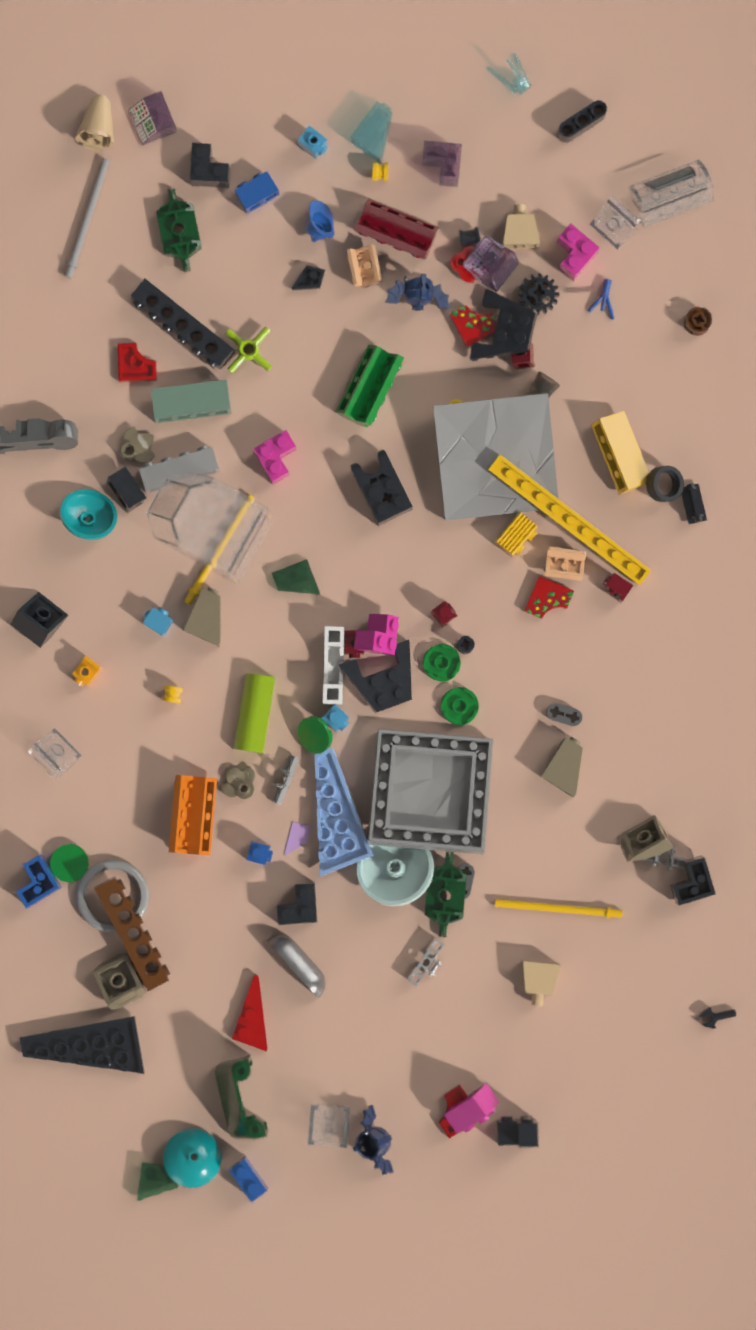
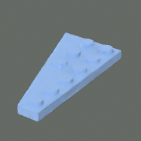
[315,748,374,877]

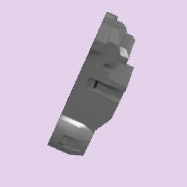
[0,418,78,454]

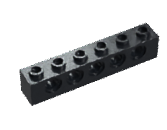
[131,278,235,370]

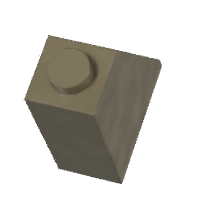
[184,587,221,647]
[541,737,583,797]

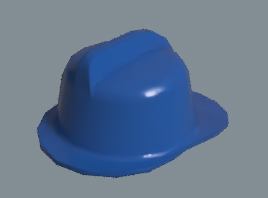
[305,200,335,242]

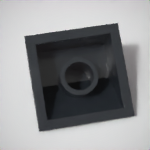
[10,592,68,648]

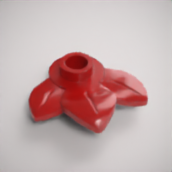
[450,246,485,283]

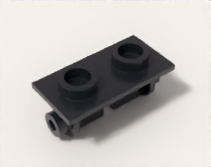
[681,483,707,525]

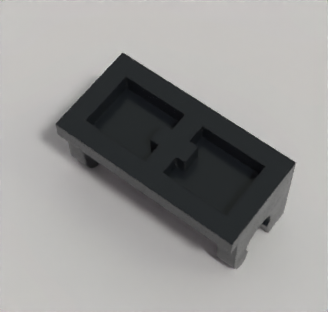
[107,466,146,513]

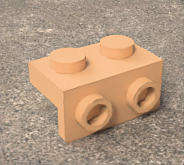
[347,244,382,288]
[544,547,586,581]

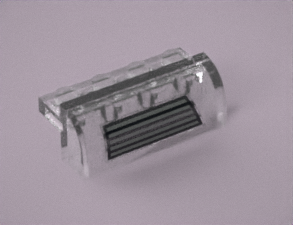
[629,160,715,228]

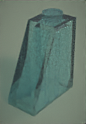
[350,101,392,164]

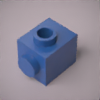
[247,841,273,865]

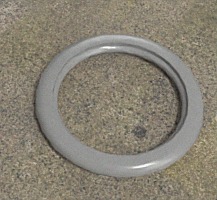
[76,860,149,933]

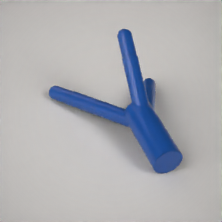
[588,279,614,320]

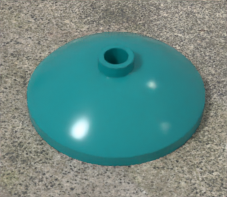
[60,489,117,540]
[163,1128,222,1188]

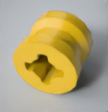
[372,162,388,182]
[162,685,183,704]

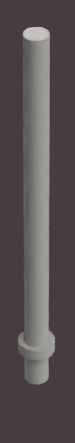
[65,158,110,278]

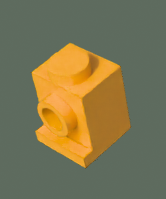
[72,655,103,686]

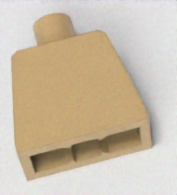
[503,204,540,249]
[522,960,560,1006]

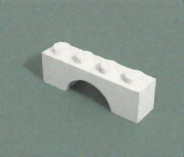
[323,626,344,705]

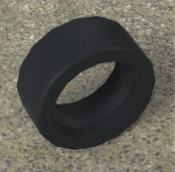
[646,465,684,502]

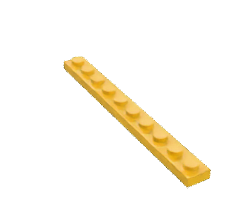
[488,454,651,585]

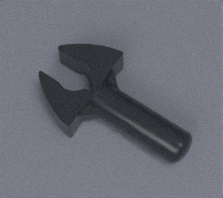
[699,1007,737,1029]

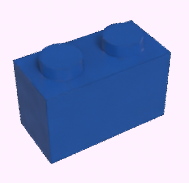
[235,171,280,214]
[229,1156,268,1202]

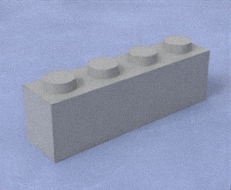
[139,446,220,494]

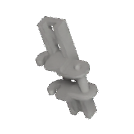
[272,755,299,805]
[644,846,687,871]
[408,938,444,986]

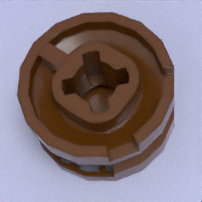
[684,307,712,336]

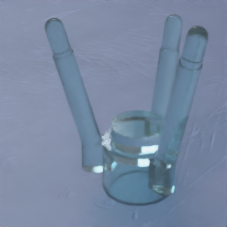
[487,53,532,95]

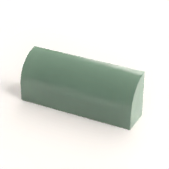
[151,379,232,423]

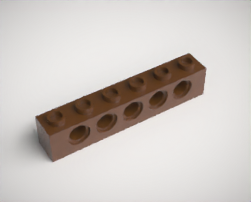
[94,876,170,991]

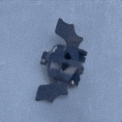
[385,274,451,311]
[352,1105,394,1175]

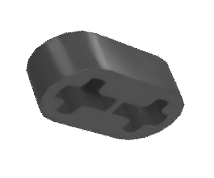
[546,703,582,726]
[459,864,475,899]

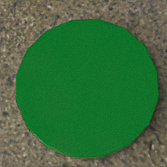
[423,644,461,682]
[441,687,479,725]
[297,716,333,754]
[50,844,89,882]

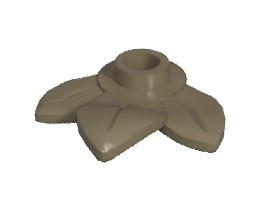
[120,427,155,463]
[219,766,256,799]

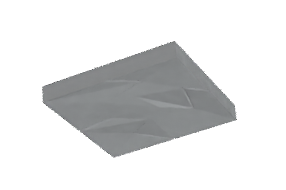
[433,393,558,521]
[368,729,493,855]

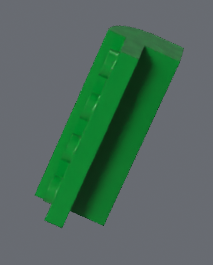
[335,345,404,428]

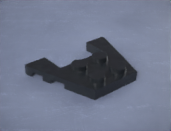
[469,289,537,361]
[339,640,412,713]

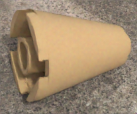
[76,95,114,151]

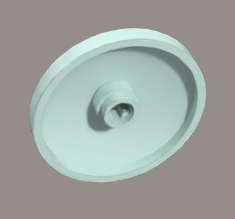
[357,845,434,906]

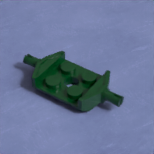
[156,188,202,272]
[425,851,468,937]

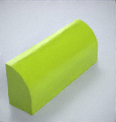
[233,673,276,754]

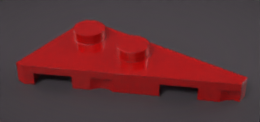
[232,974,268,1052]

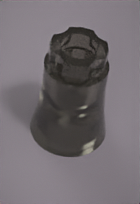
[526,371,560,398]

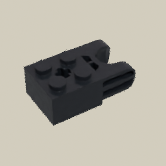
[351,450,413,526]

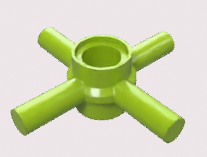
[225,327,272,374]

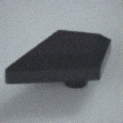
[292,265,325,290]

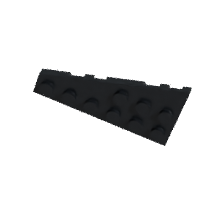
[20,1016,145,1074]

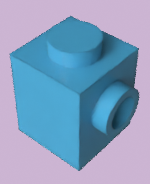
[298,125,328,159]
[142,607,174,637]
[322,704,349,732]

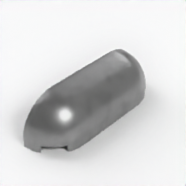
[268,935,325,998]

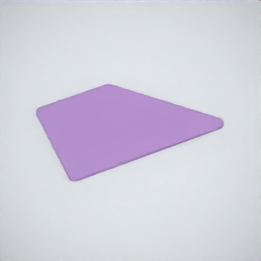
[285,822,311,855]

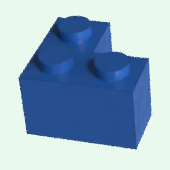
[16,855,62,909]

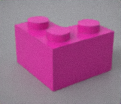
[557,223,600,281]
[253,430,297,485]
[354,614,399,655]
[444,1083,500,1134]

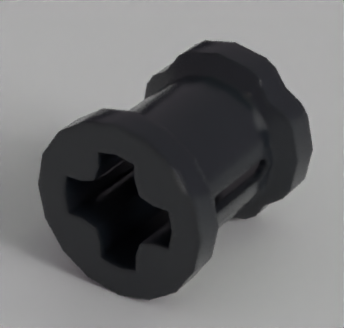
[459,227,480,247]
[457,636,475,654]

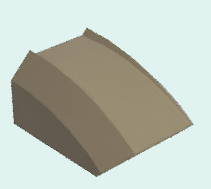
[621,815,674,862]
[93,954,146,1010]

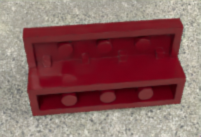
[354,199,439,260]

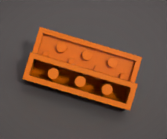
[169,775,217,855]

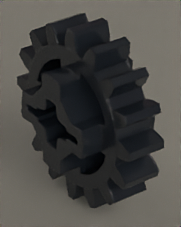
[518,273,560,316]

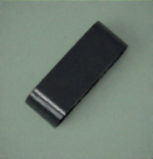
[558,100,607,143]

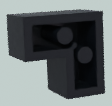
[190,143,230,188]
[670,855,716,906]
[277,883,318,925]
[497,1116,539,1148]

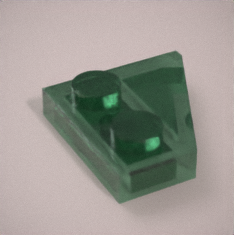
[272,559,320,595]
[137,1162,179,1201]

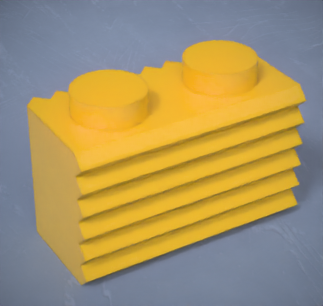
[495,512,538,557]

